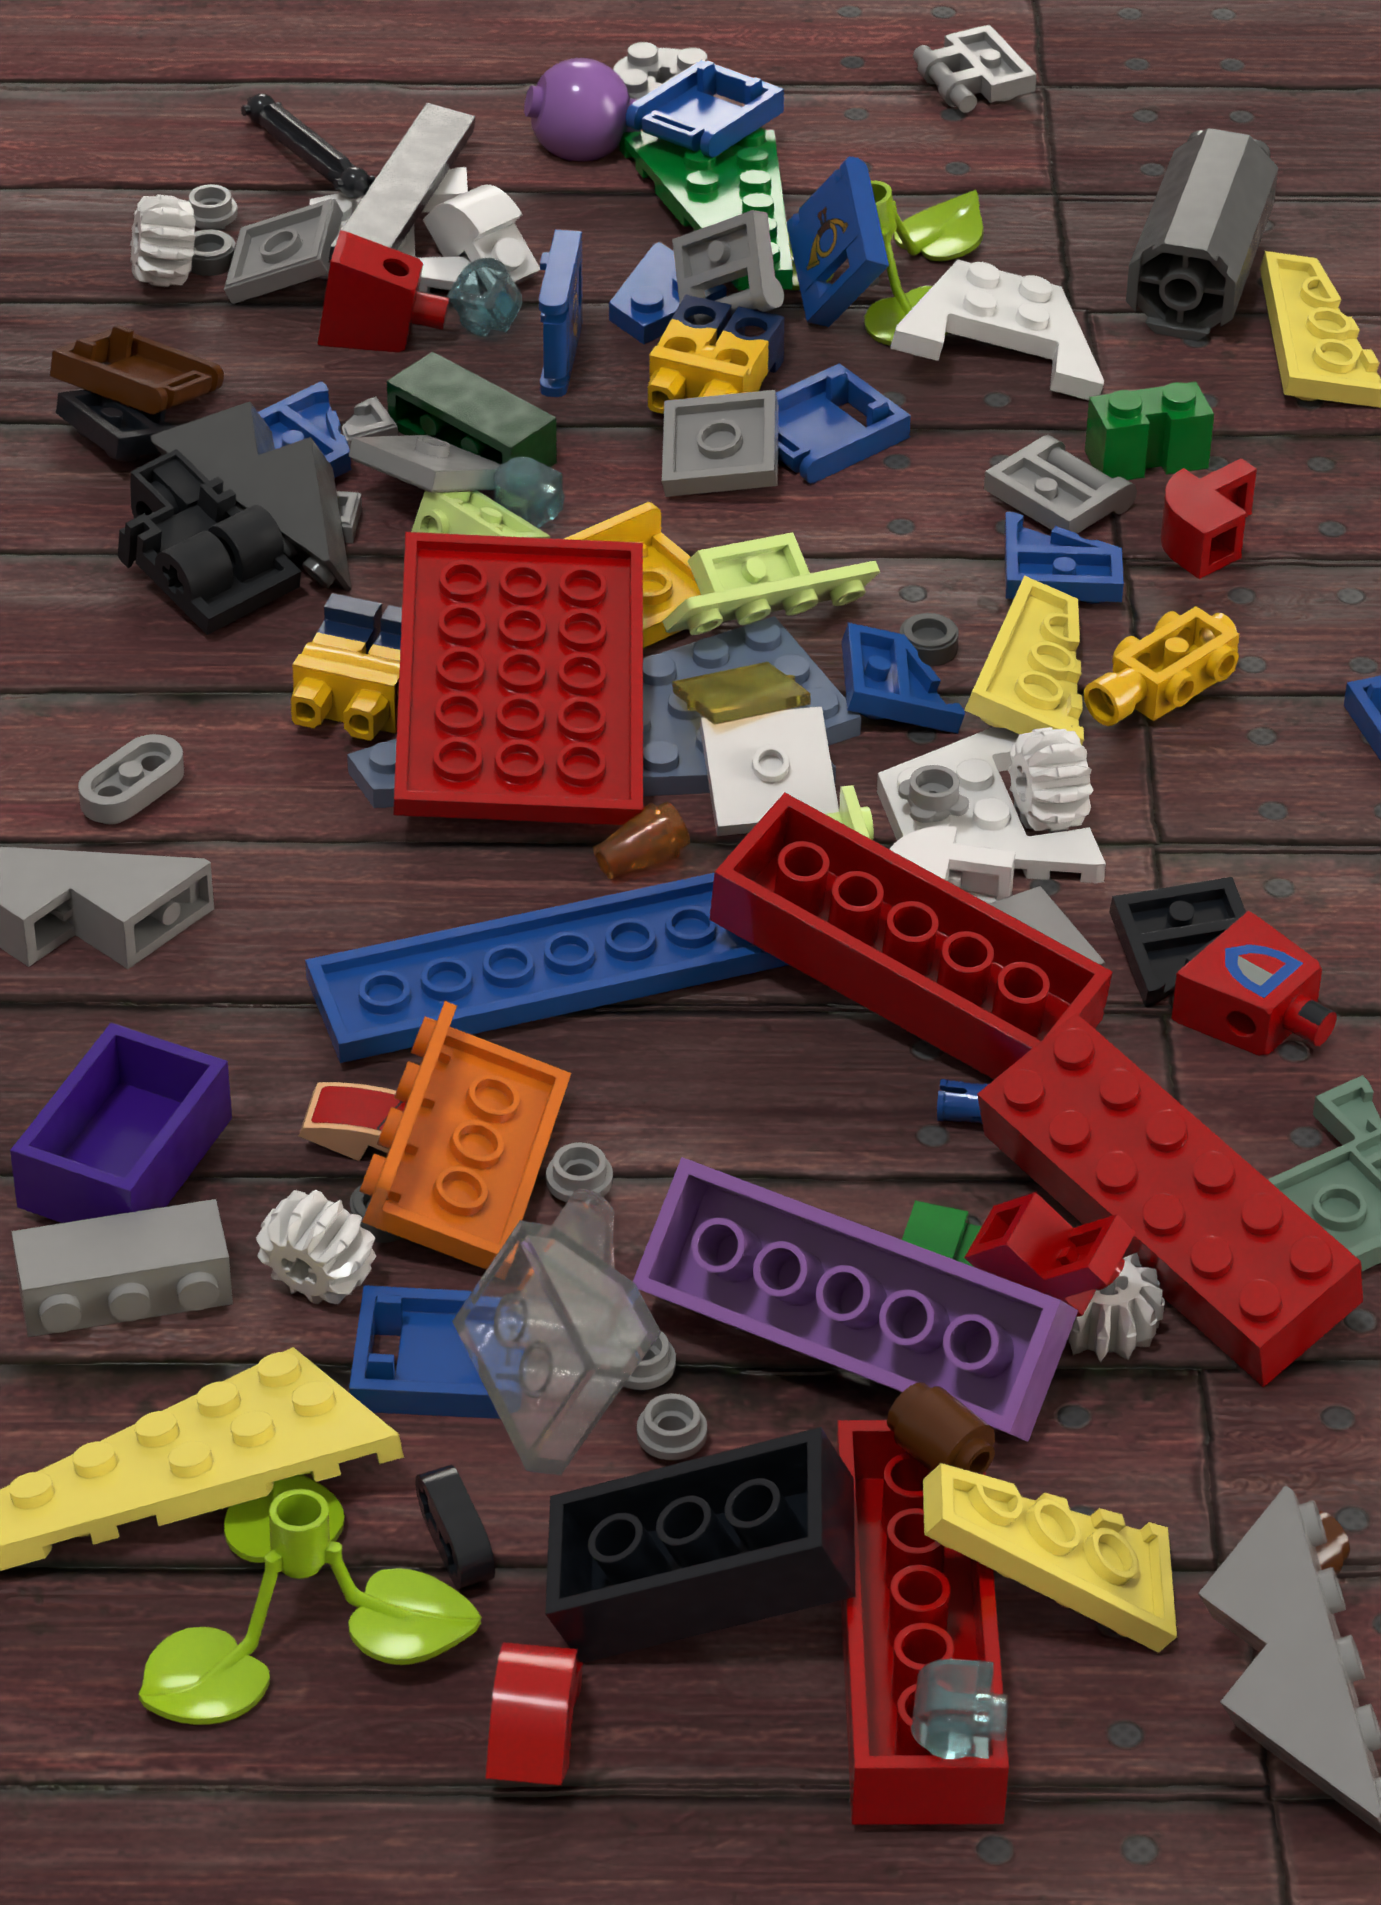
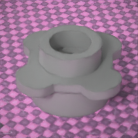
[898,765,969,823]

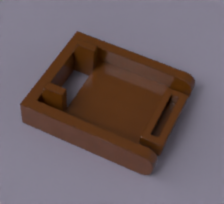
[50,325,224,414]

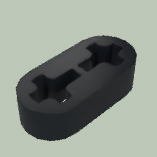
[415,1465,495,1589]

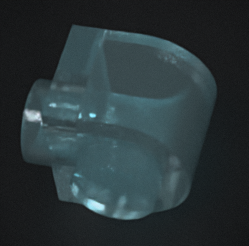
[447,258,522,336]
[494,457,565,529]
[911,1659,1008,1759]

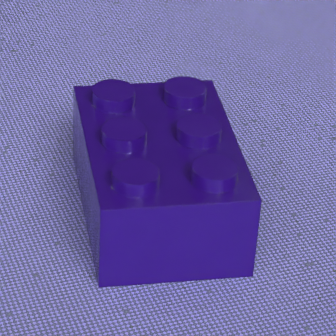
[10,1023,232,1223]

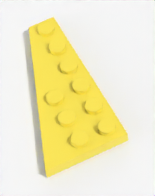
[0,1347,404,1571]

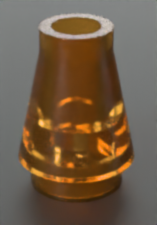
[593,801,690,879]

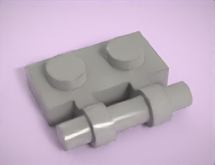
[913,24,1037,113]

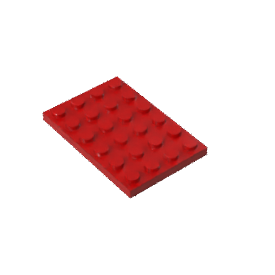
[393,532,643,826]

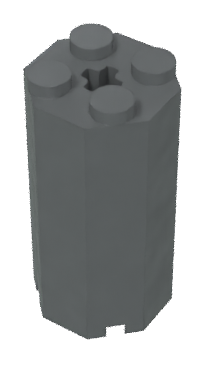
[1126,128,1278,341]

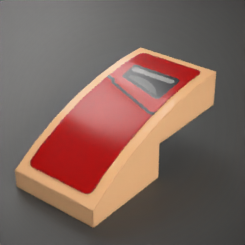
[299,1082,406,1162]

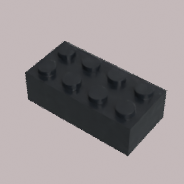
[545,1427,856,1663]

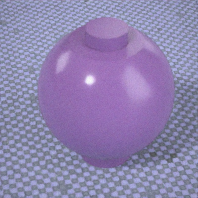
[524,58,640,161]

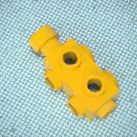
[1084,606,1240,726]

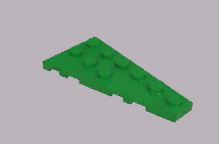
[620,127,793,290]

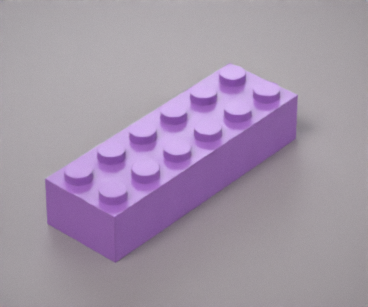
[631,1157,1078,1442]

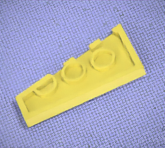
[1260,251,1381,408]
[964,576,1084,745]
[923,1463,1177,1653]

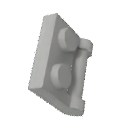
[672,210,784,325]
[984,435,1137,534]

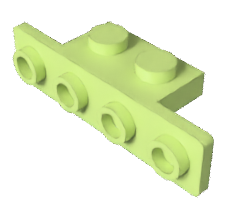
[662,532,880,635]

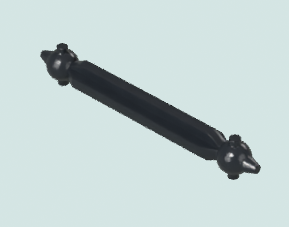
[241,93,375,199]

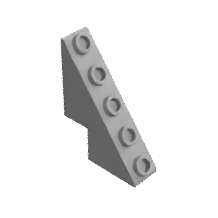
[0,847,214,969]
[1198,1485,1381,1834]

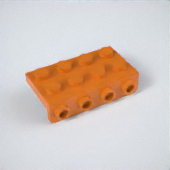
[359,1001,571,1275]

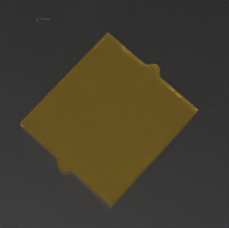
[672,662,811,725]

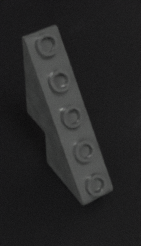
[151,401,352,592]

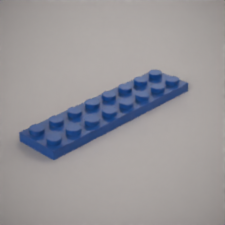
[305,873,789,1063]

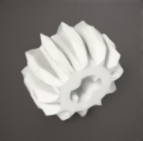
[130,194,196,287]
[1008,727,1094,833]
[256,1190,376,1305]
[1067,1253,1165,1363]

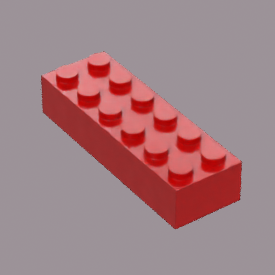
[709,792,1113,1079]
[977,1013,1363,1388]
[836,1420,1009,1825]

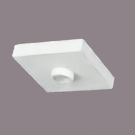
[700,706,839,836]

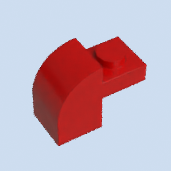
[1161,458,1257,579]
[964,1192,1136,1317]
[486,1642,583,1785]

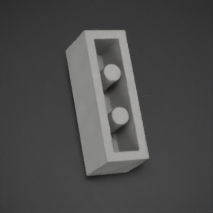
[11,1199,233,1337]

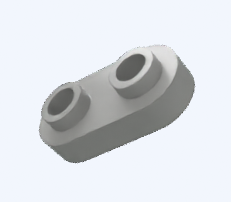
[78,734,184,825]

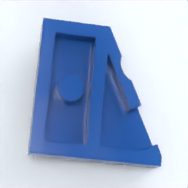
[841,622,965,734]

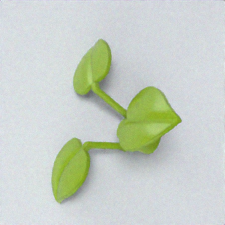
[788,180,984,345]
[138,1475,481,1725]

